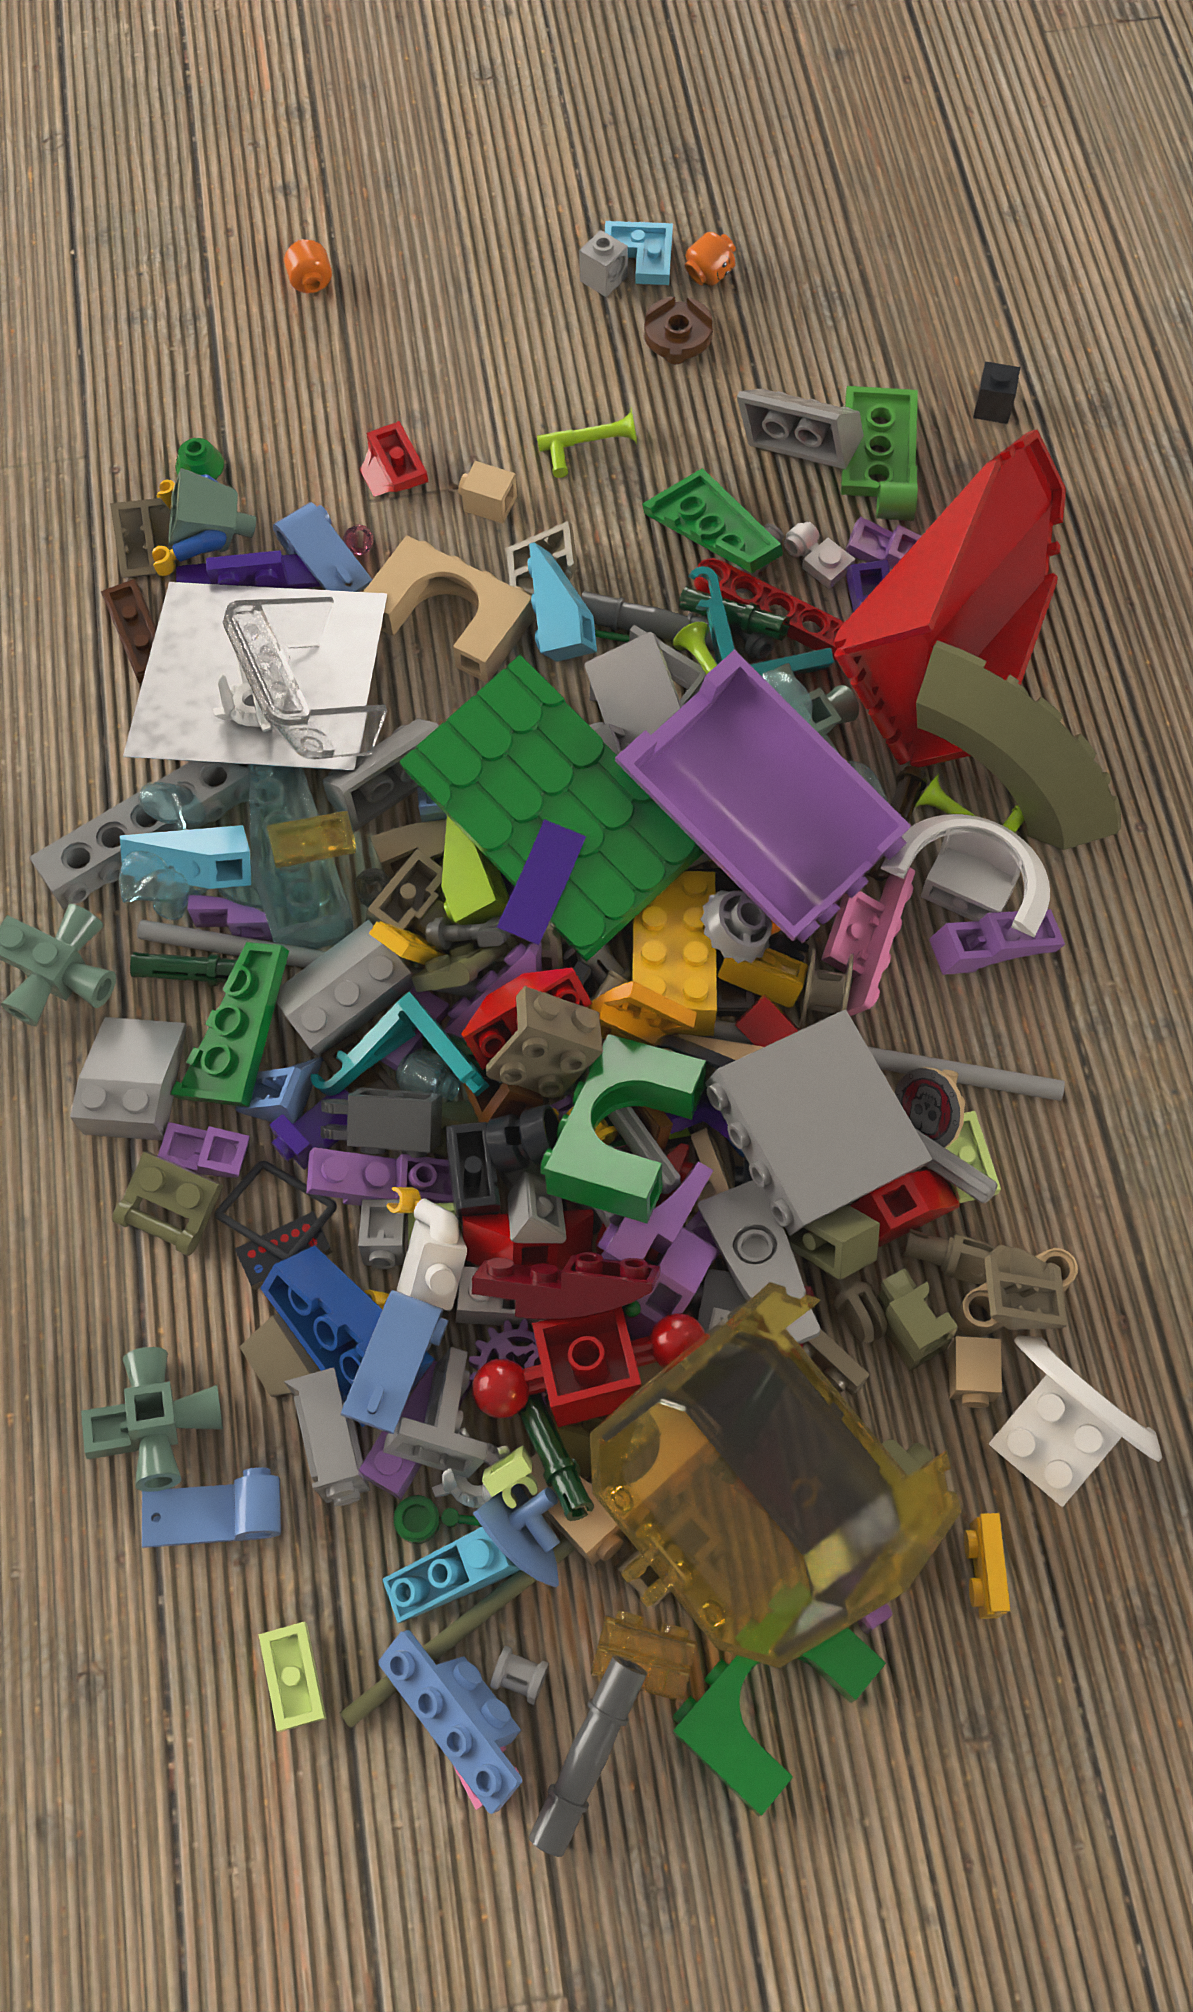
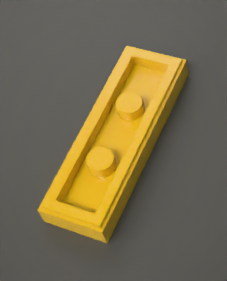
[369,921,448,965]

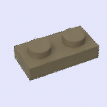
[802,1329,870,1396]

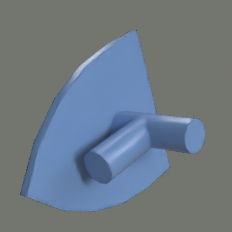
[473,1484,560,1588]

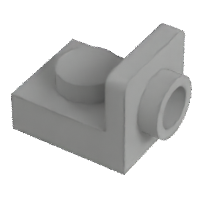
[358,1199,407,1269]

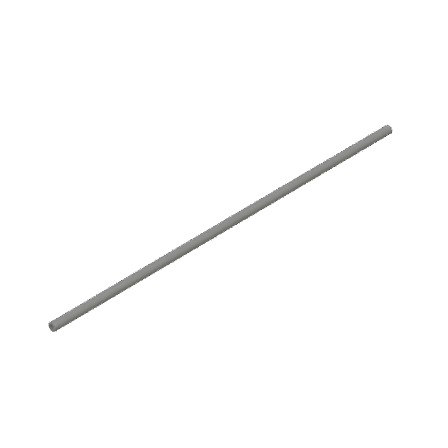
[137,919,1065,1101]

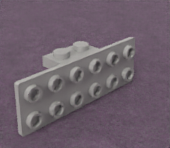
[584,632,712,870]

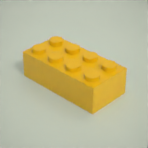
[631,871,717,1036]

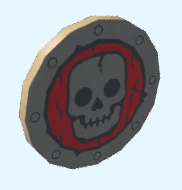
[894,1067,965,1148]

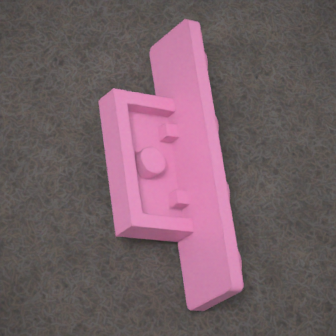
[821,867,916,1016]

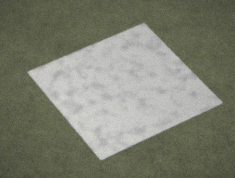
[123,582,387,770]

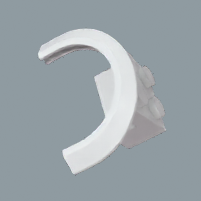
[881,814,1050,937]
[989,1335,1162,1507]

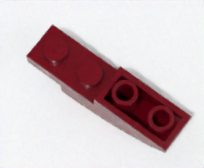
[472,1252,661,1319]

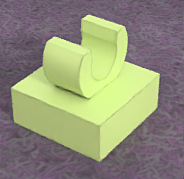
[482,1445,538,1509]

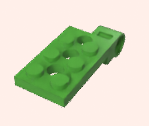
[841,386,918,521]

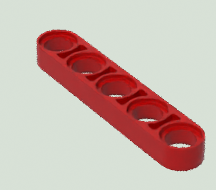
[693,558,844,661]

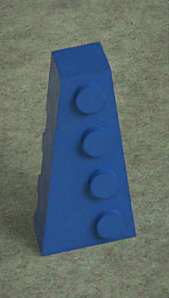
[260,1245,435,1427]

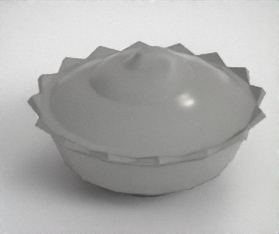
[701,890,772,963]

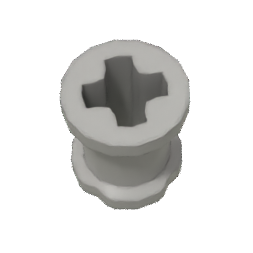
[490,1645,549,1705]

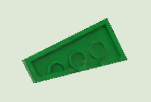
[170,942,289,1107]

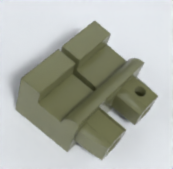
[877,1269,958,1371]

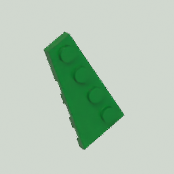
[642,468,783,573]

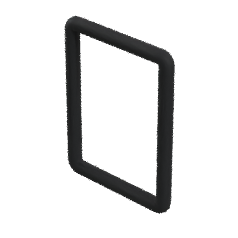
[215,1161,337,1260]

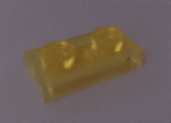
[267,811,356,868]

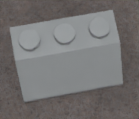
[737,389,864,469]
[322,718,439,831]
[276,920,414,1057]

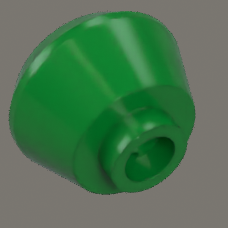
[175,438,224,480]

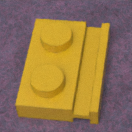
[964,1513,1010,1619]

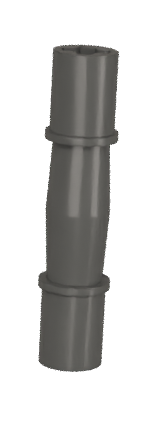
[581,591,714,651]
[529,1655,647,1857]

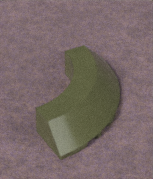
[916,640,1121,850]

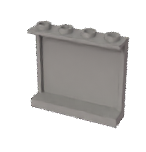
[705,1009,932,1236]

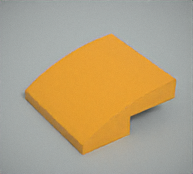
[587,981,697,1049]

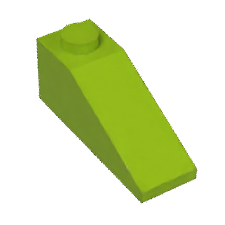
[441,816,510,925]

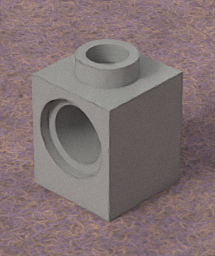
[579,230,628,297]

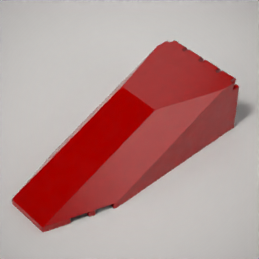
[833,429,1066,768]

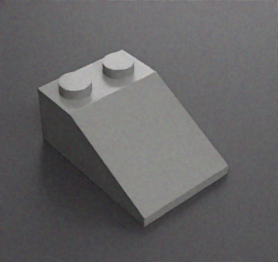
[70,1017,187,1141]

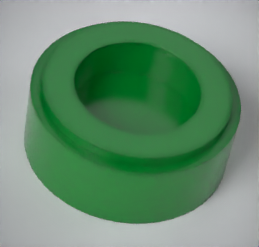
[393,1495,440,1544]

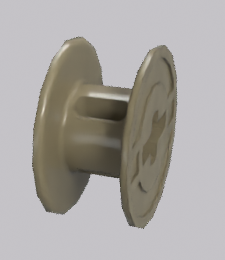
[799,948,854,1029]

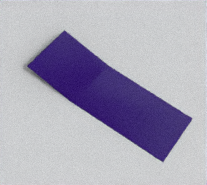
[497,819,586,945]

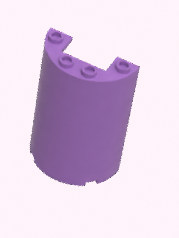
[615,649,911,943]

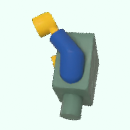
[152,468,257,576]

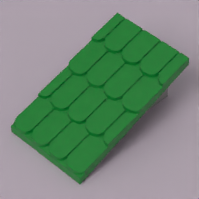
[399,655,704,962]

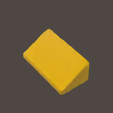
[718,948,808,1008]

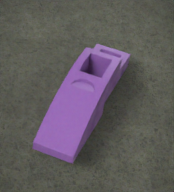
[306,1147,453,1206]

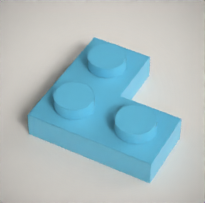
[605,221,673,285]

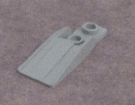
[698,1180,820,1350]

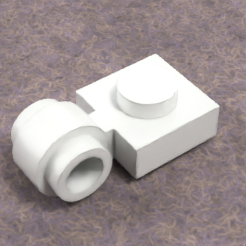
[784,522,855,589]

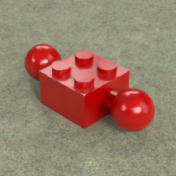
[472,1306,707,1427]

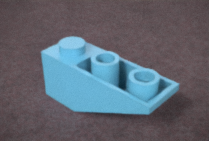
[528,542,597,662]
[119,825,251,889]
[382,1527,521,1623]

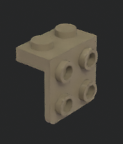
[486,986,603,1098]

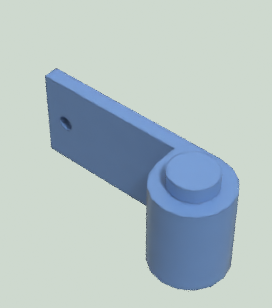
[273,502,373,592]
[341,1290,449,1434]
[142,1467,281,1548]

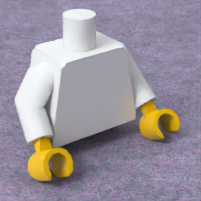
[364,1187,467,1311]

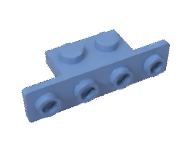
[379,1630,522,1814]

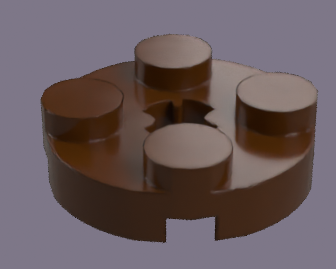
[644,297,713,365]

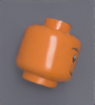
[685,232,736,286]
[284,239,332,293]

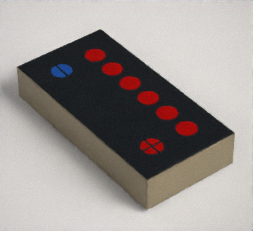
[235,1211,333,1290]

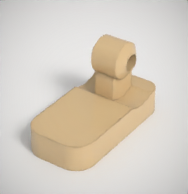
[690,1128,734,1214]

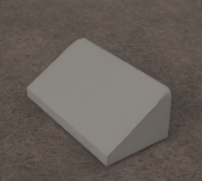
[507,1171,567,1243]

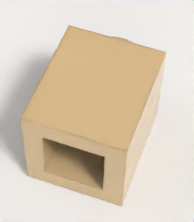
[458,461,517,524]
[949,1336,1002,1408]

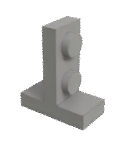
[383,1347,488,1478]

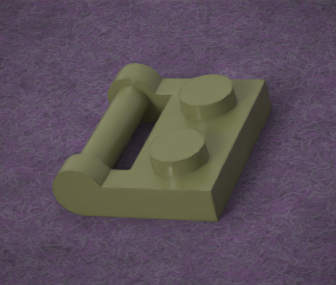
[411,936,517,992]
[112,1151,224,1256]

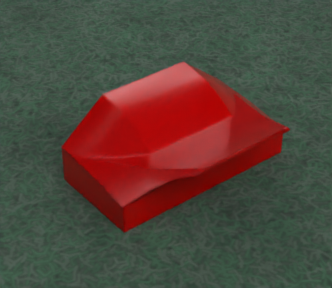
[360,421,428,497]

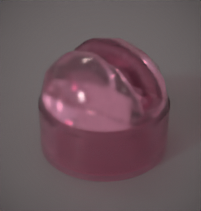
[343,524,374,556]

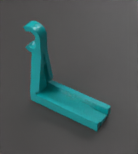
[688,566,834,677]
[311,991,490,1097]

